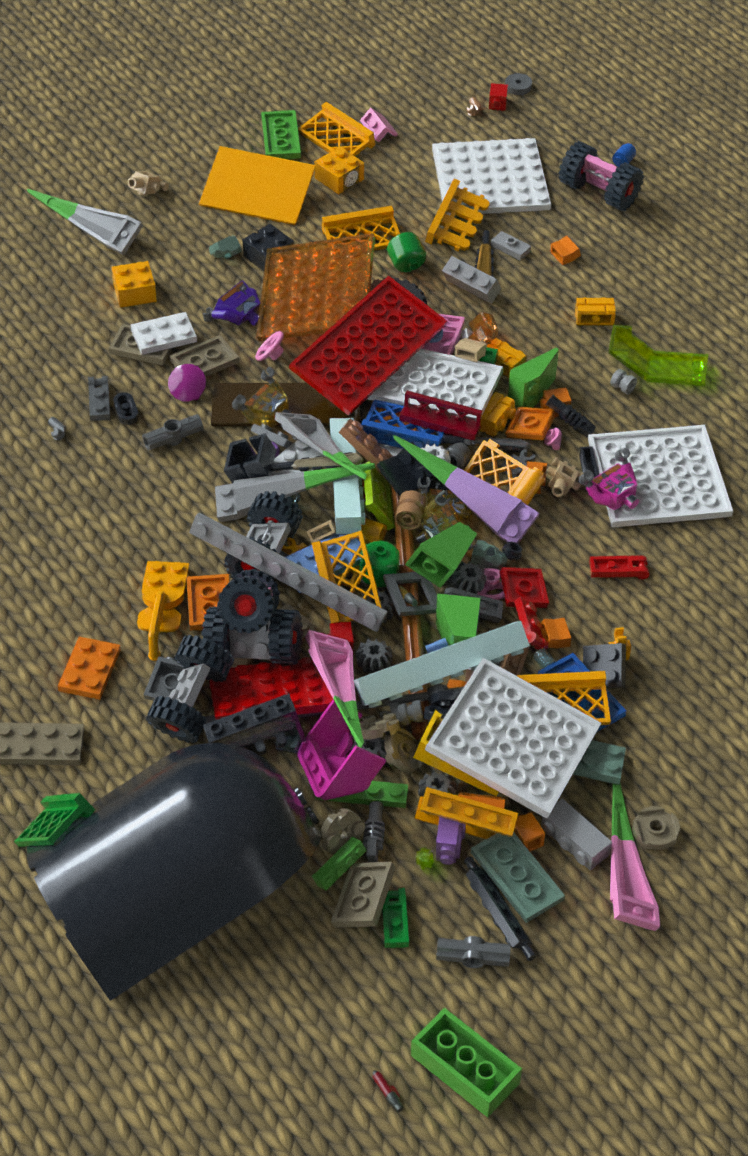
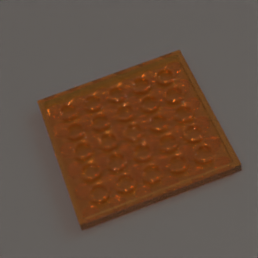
[256,233,375,342]

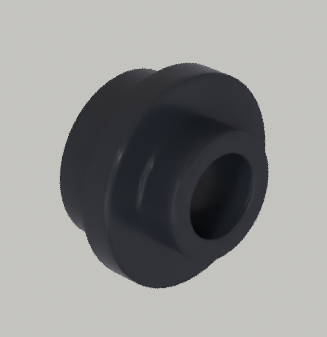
[502,541,522,561]

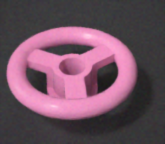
[255,331,284,361]
[478,568,505,600]

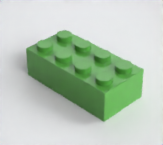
[411,1008,522,1118]

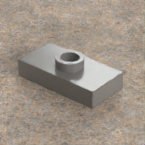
[491,231,531,260]

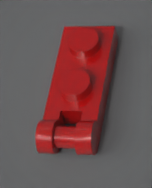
[589,555,650,579]
[514,597,549,652]

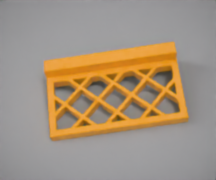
[298,102,376,156]
[322,206,400,258]
[311,530,382,623]
[517,671,611,725]

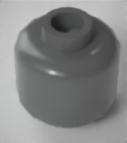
[446,443,471,469]

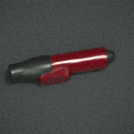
[372,1070,404,1112]

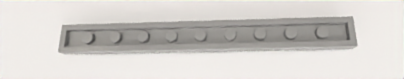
[189,512,387,632]

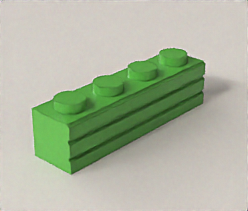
[312,836,367,891]

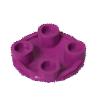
[168,364,206,402]

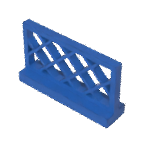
[361,399,445,449]

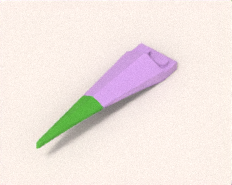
[393,435,539,544]

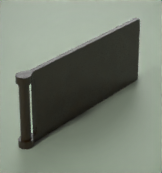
[211,383,364,426]

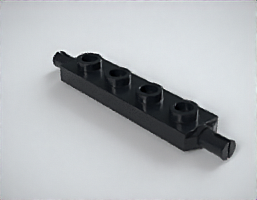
[464,856,537,961]

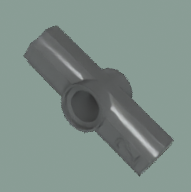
[142,414,204,451]
[436,936,511,968]

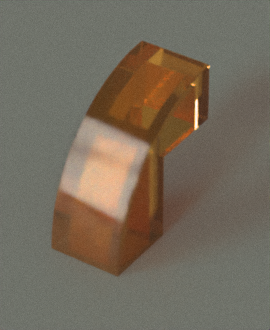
[468,312,498,345]

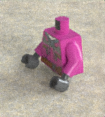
[579,447,639,510]

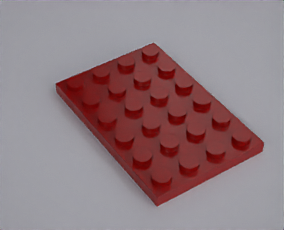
[209,657,334,720]

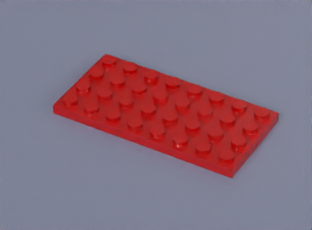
[289,276,447,416]

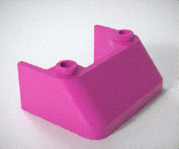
[298,700,386,800]

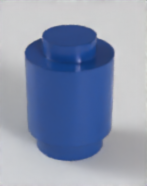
[612,143,636,167]

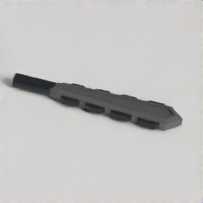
[442,435,531,451]

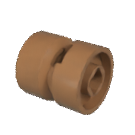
[395,491,426,530]

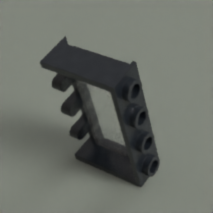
[203,693,306,755]

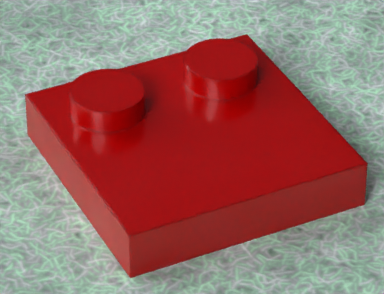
[499,567,549,608]

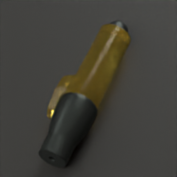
[398,585,418,606]

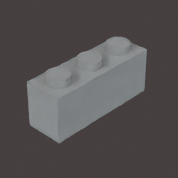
[442,256,501,304]
[541,799,612,871]

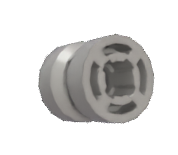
[610,369,637,395]

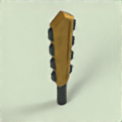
[474,230,494,277]

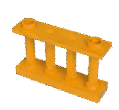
[414,787,518,839]

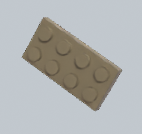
[0,723,85,765]

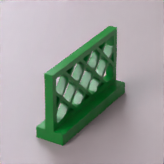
[14,793,96,847]

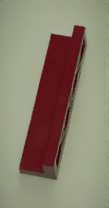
[399,390,483,441]

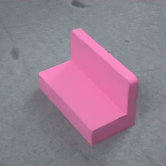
[360,108,398,142]

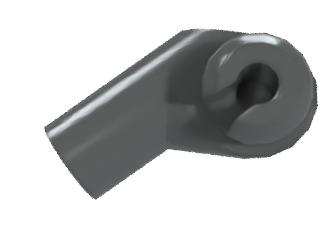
[48,417,67,440]

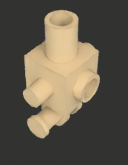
[128,171,169,196]
[546,457,584,497]

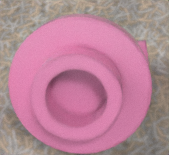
[544,428,562,450]

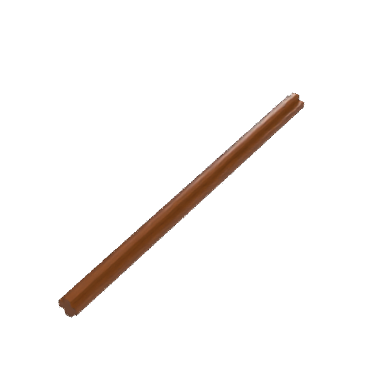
[391,485,429,740]

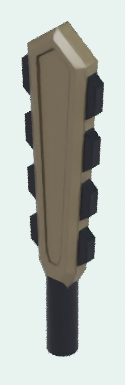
[271,452,363,472]

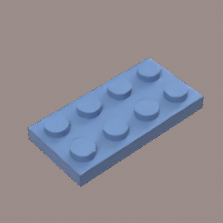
[285,534,361,593]

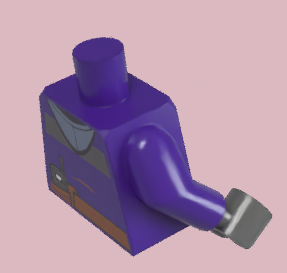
[202,280,262,326]

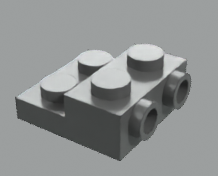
[144,657,184,701]

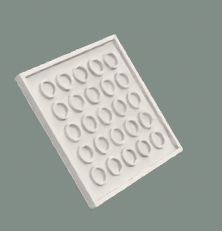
[432,138,551,216]
[588,425,733,527]
[425,658,601,818]

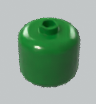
[387,232,427,272]
[359,541,400,588]

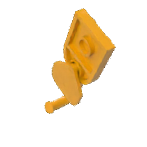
[137,561,189,661]

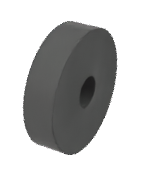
[505,73,532,95]

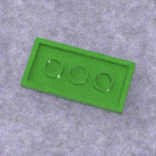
[261,110,301,159]

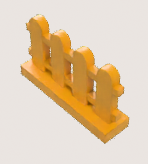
[425,179,490,251]

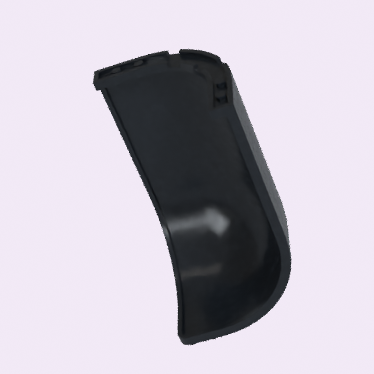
[27,743,321,1001]

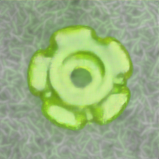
[416,847,434,870]

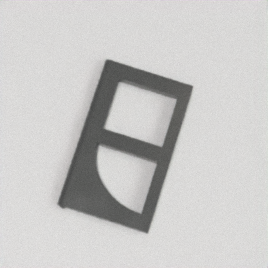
[383,572,452,616]

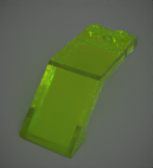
[609,325,709,386]

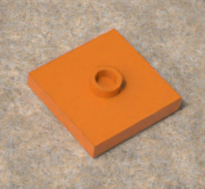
[505,407,556,440]

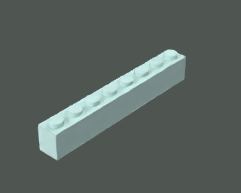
[330,418,365,534]
[353,621,530,708]

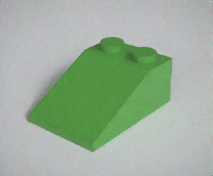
[508,347,559,408]

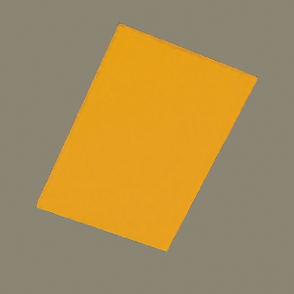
[199,146,316,225]

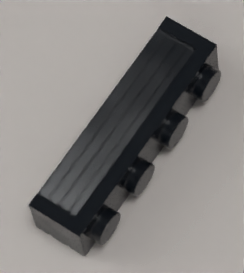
[579,446,599,492]

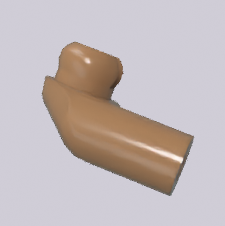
[467,97,482,116]

